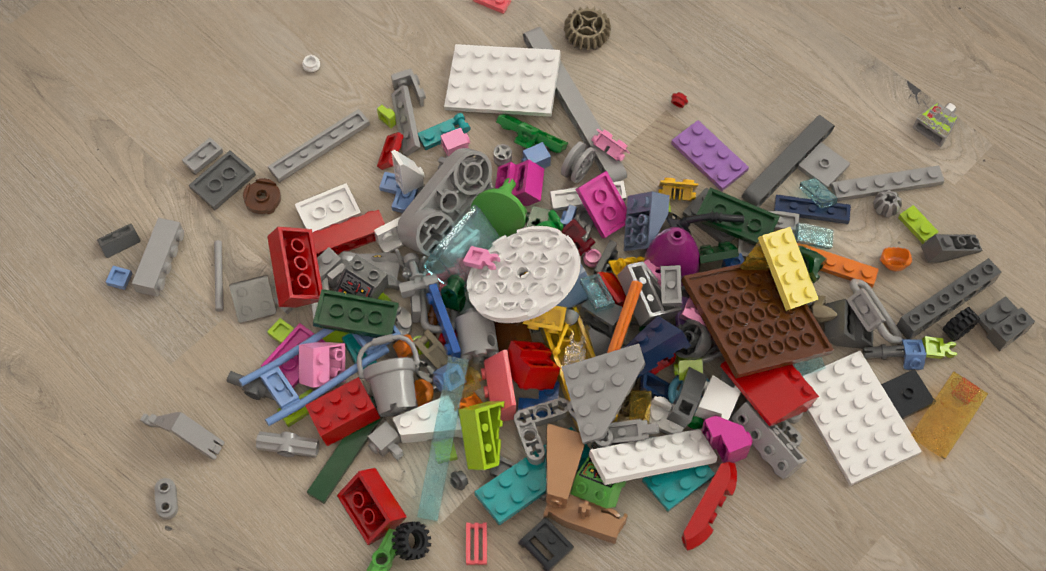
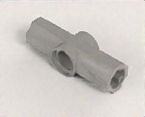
[256,431,320,458]

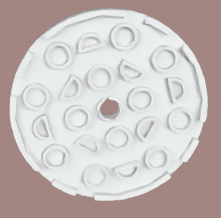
[467,226,581,323]

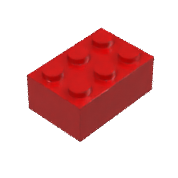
[305,377,380,446]

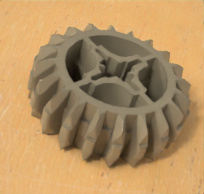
[564,6,611,51]

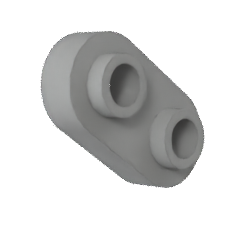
[154,478,178,520]

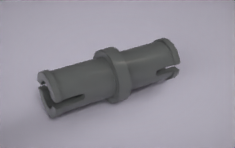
[863,344,905,360]

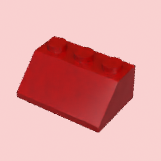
[337,468,407,545]

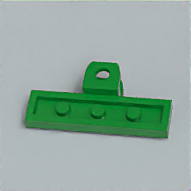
[496,114,568,153]

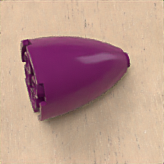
[644,227,700,286]

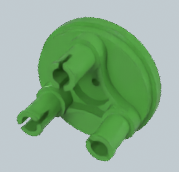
[470,178,527,239]

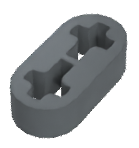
[415,359,440,393]

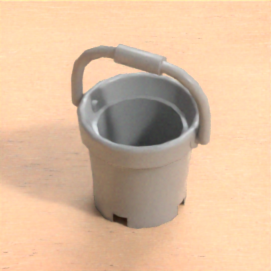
[357,334,420,417]

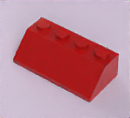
[267,226,322,308]

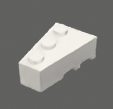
[393,395,463,443]

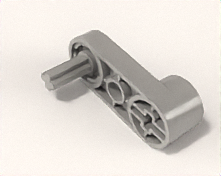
[397,148,492,257]

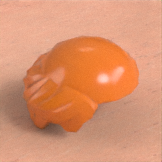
[880,247,912,272]
[414,379,434,407]

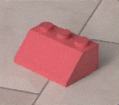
[481,350,516,421]

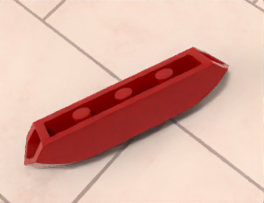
[681,462,737,551]

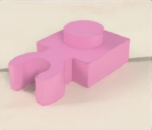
[463,246,500,270]

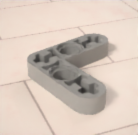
[514,398,569,465]

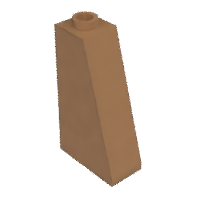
[546,424,585,508]

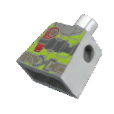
[913,103,958,147]

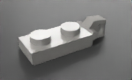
[603,419,659,445]

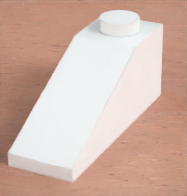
[391,150,425,194]

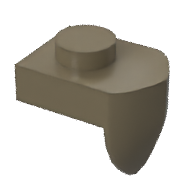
[811,295,837,323]

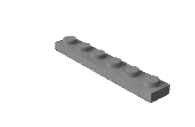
[268,109,370,182]
[831,165,944,202]

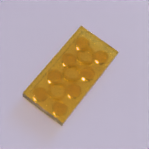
[911,371,988,459]

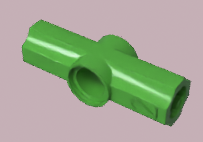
[366,529,397,571]

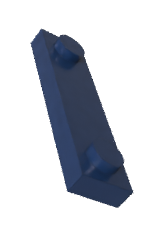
[774,194,851,224]

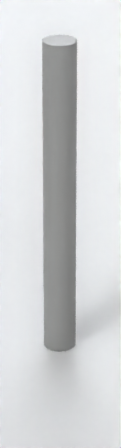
[214,240,223,312]

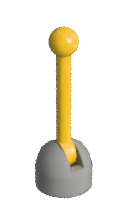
[553,309,579,355]

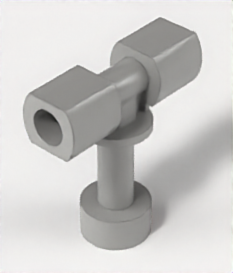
[399,253,440,298]

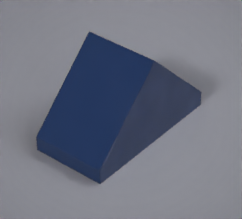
[638,371,670,401]

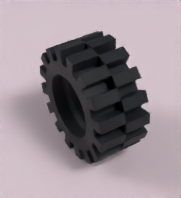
[942,307,980,341]
[391,521,431,560]

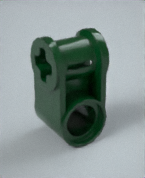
[441,275,466,312]

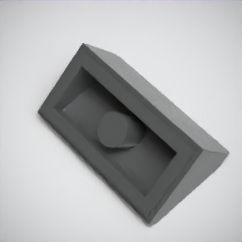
[97,223,141,258]

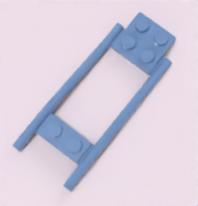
[239,325,401,426]

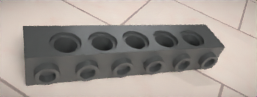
[896,258,1002,340]

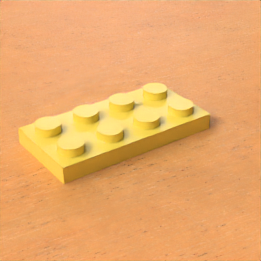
[758,227,818,311]

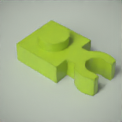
[922,336,957,359]

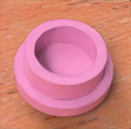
[583,249,602,268]

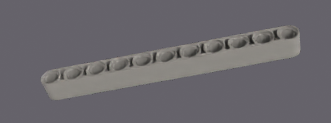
[523,27,627,182]

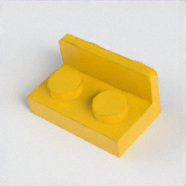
[523,305,567,334]

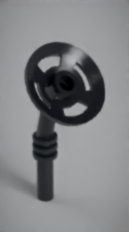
[666,211,745,234]

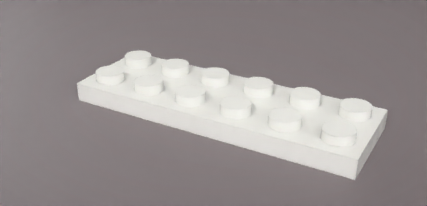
[589,429,718,485]

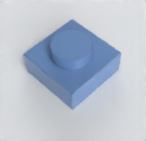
[106,266,132,290]

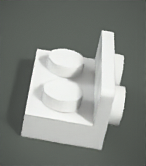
[374,217,404,253]
[643,396,684,435]

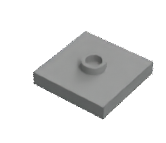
[798,142,850,190]

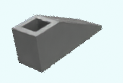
[921,234,983,263]
[667,367,707,428]

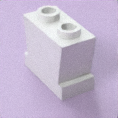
[694,375,741,420]

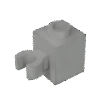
[368,421,404,460]

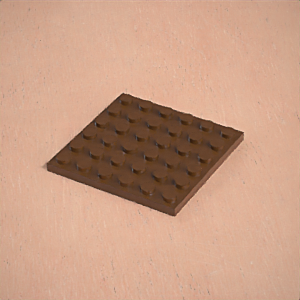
[681,259,834,378]

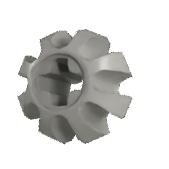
[873,190,902,217]

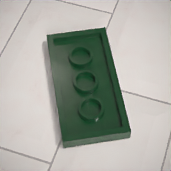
[697,187,780,248]
[313,289,399,338]

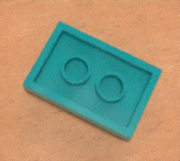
[642,465,715,512]

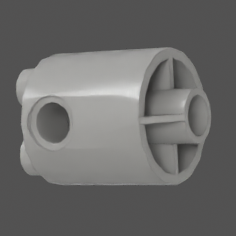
[455,308,499,364]

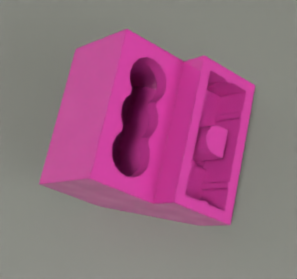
[495,160,545,206]
[701,416,753,463]

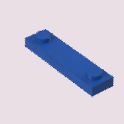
[426,283,461,362]

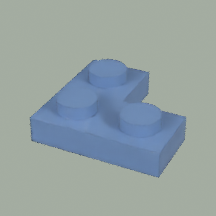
[379,172,418,213]

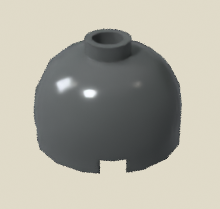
[675,319,712,360]

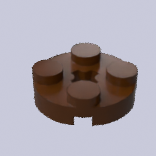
[243,178,281,214]

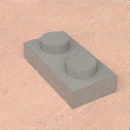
[182,138,223,174]
[661,265,682,306]

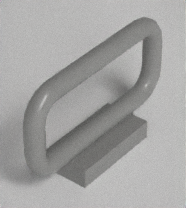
[410,269,459,333]
[847,279,902,344]

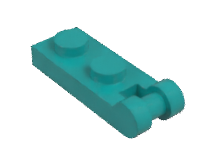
[418,113,471,151]

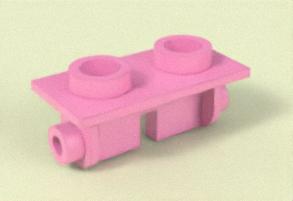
[591,128,630,161]

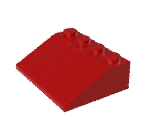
[720,361,819,427]

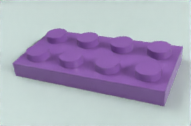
[671,120,749,192]

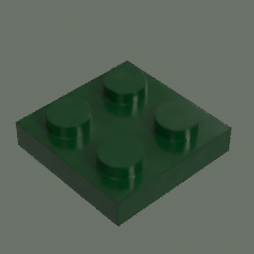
[698,241,739,263]

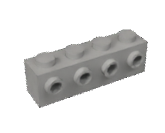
[132,218,184,297]
[731,401,807,479]

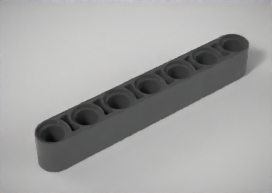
[742,115,835,207]

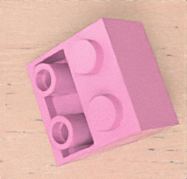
[299,342,345,388]

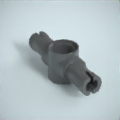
[227,371,275,401]

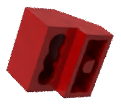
[507,341,561,391]

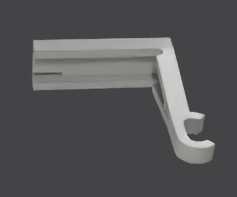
[140,412,225,460]

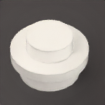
[302,55,320,72]

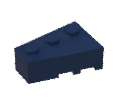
[624,316,691,378]

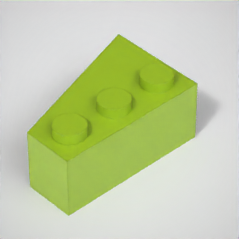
[459,401,504,470]

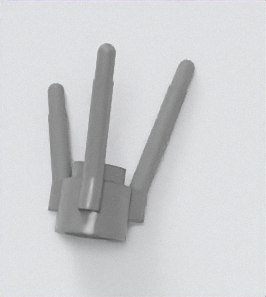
[395,248,426,281]

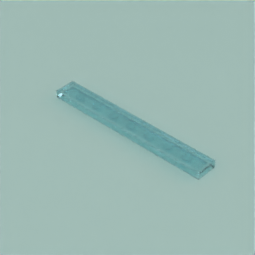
[417,356,469,521]

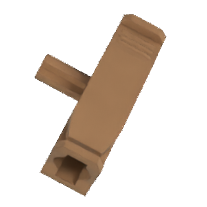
[543,495,628,544]

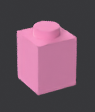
[440,128,470,156]

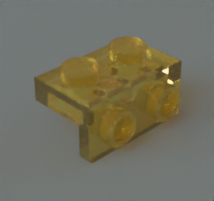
[452,364,482,398]

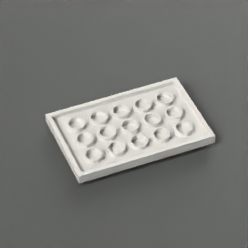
[444,44,561,117]
[803,351,922,486]

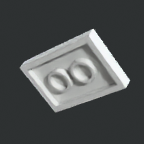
[295,183,362,233]

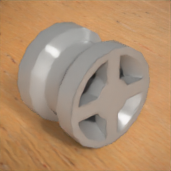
[493,144,512,166]

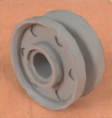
[561,141,596,183]

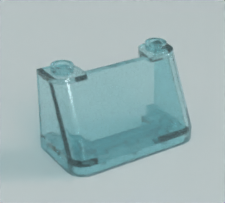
[422,204,500,293]

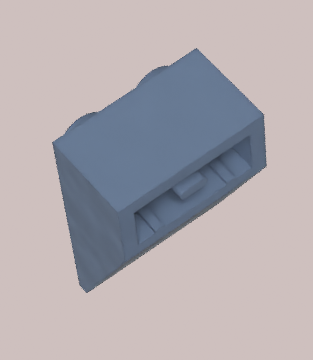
[624,191,669,251]

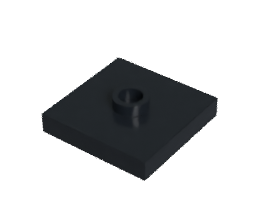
[881,369,936,419]

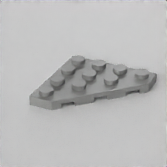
[562,344,645,444]

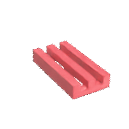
[466,522,487,565]

